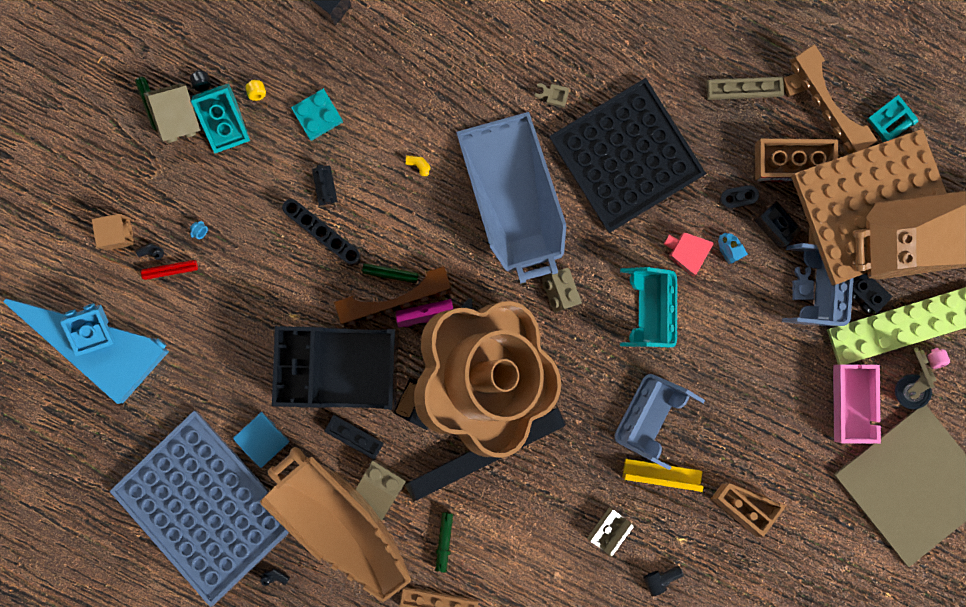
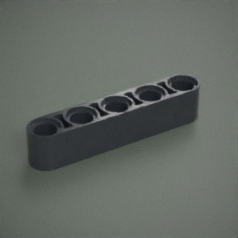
[282,199,361,265]

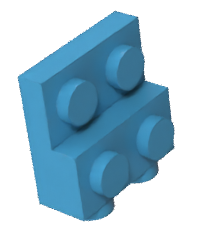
[60,303,115,356]

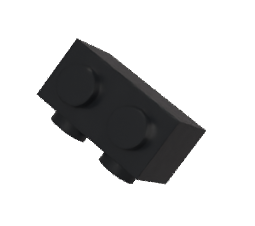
[852,273,893,314]

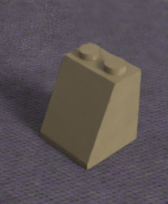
[143,83,200,143]

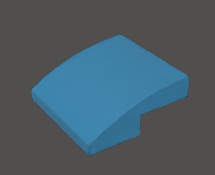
[233,411,289,468]

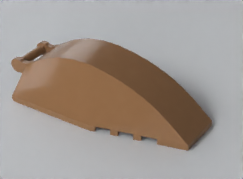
[260,447,411,602]

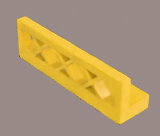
[622,459,703,492]

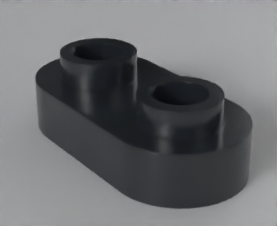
[720,185,759,209]

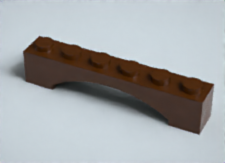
[334,266,452,327]

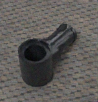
[643,566,684,596]

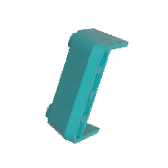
[620,267,677,347]

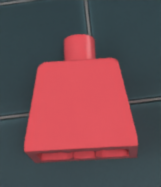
[664,232,714,277]

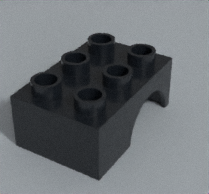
[272,326,399,410]

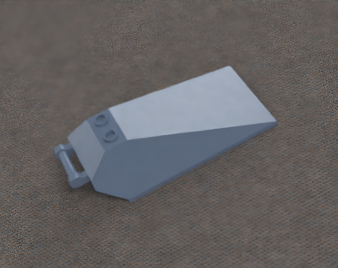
[456,112,566,284]

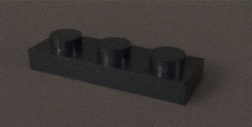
[324,415,385,460]

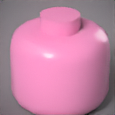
[927,348,950,369]

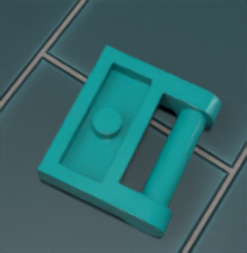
[866,95,918,142]

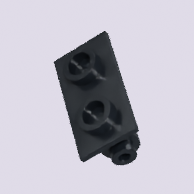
[312,165,338,206]

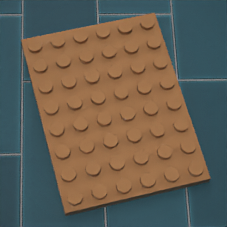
[791,129,947,285]

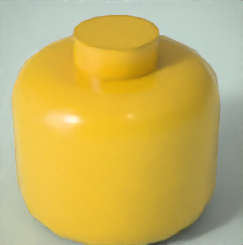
[245,80,266,101]

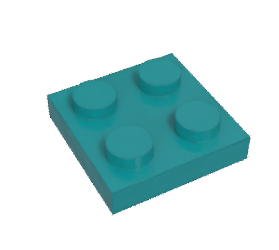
[291,88,343,141]

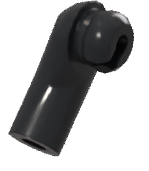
[260,569,290,586]

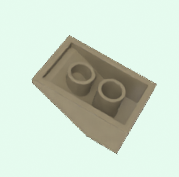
[356,459,407,521]

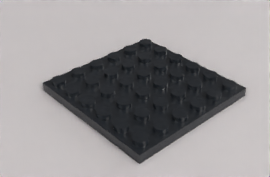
[549,78,706,234]

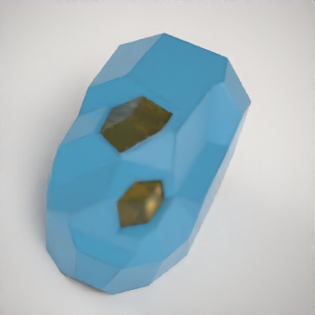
[718,233,748,264]

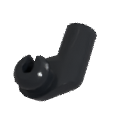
[135,243,164,260]

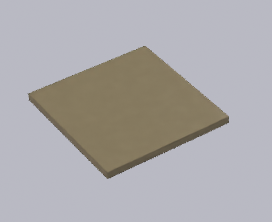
[833,405,966,567]

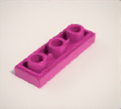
[395,299,453,327]

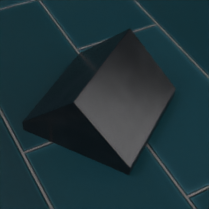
[310,0,351,26]
[754,201,802,249]

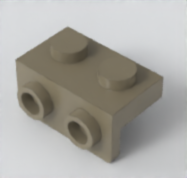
[541,267,582,313]
[587,507,634,557]

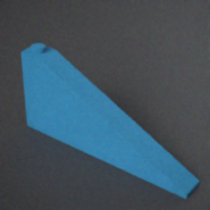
[3,299,169,404]

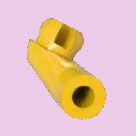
[405,155,430,176]

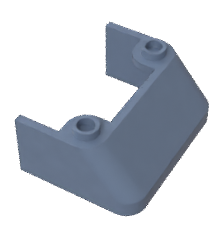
[782,243,853,326]
[615,374,705,470]

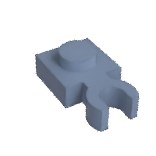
[792,267,814,300]

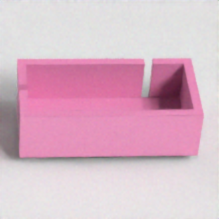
[833,365,881,444]

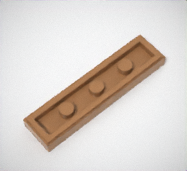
[399,587,479,607]

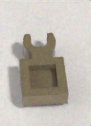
[534,83,570,108]

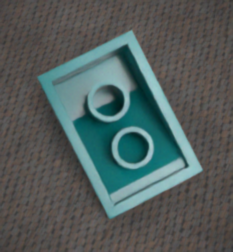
[191,83,250,154]

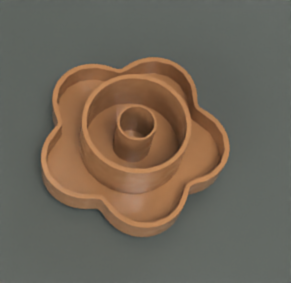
[414,301,561,458]

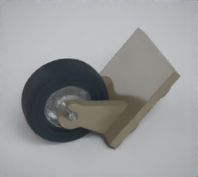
[895,347,937,409]

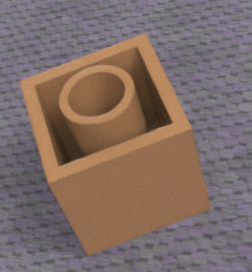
[92,214,134,251]

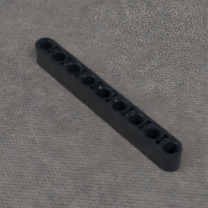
[404,408,567,502]

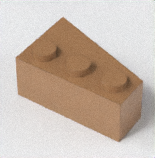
[711,483,786,537]

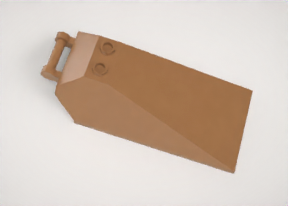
[853,191,966,280]

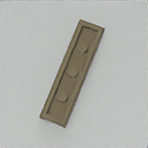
[706,77,784,100]

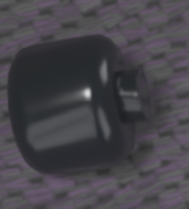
[190,70,211,91]

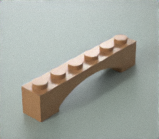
[789,44,877,154]

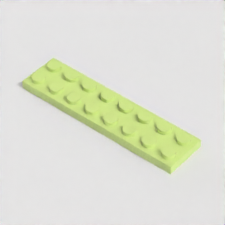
[827,287,966,365]

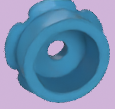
[190,221,208,239]

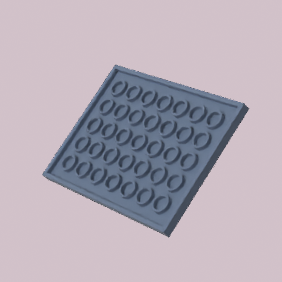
[110,411,289,607]

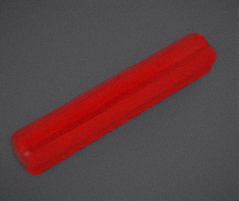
[141,260,198,280]

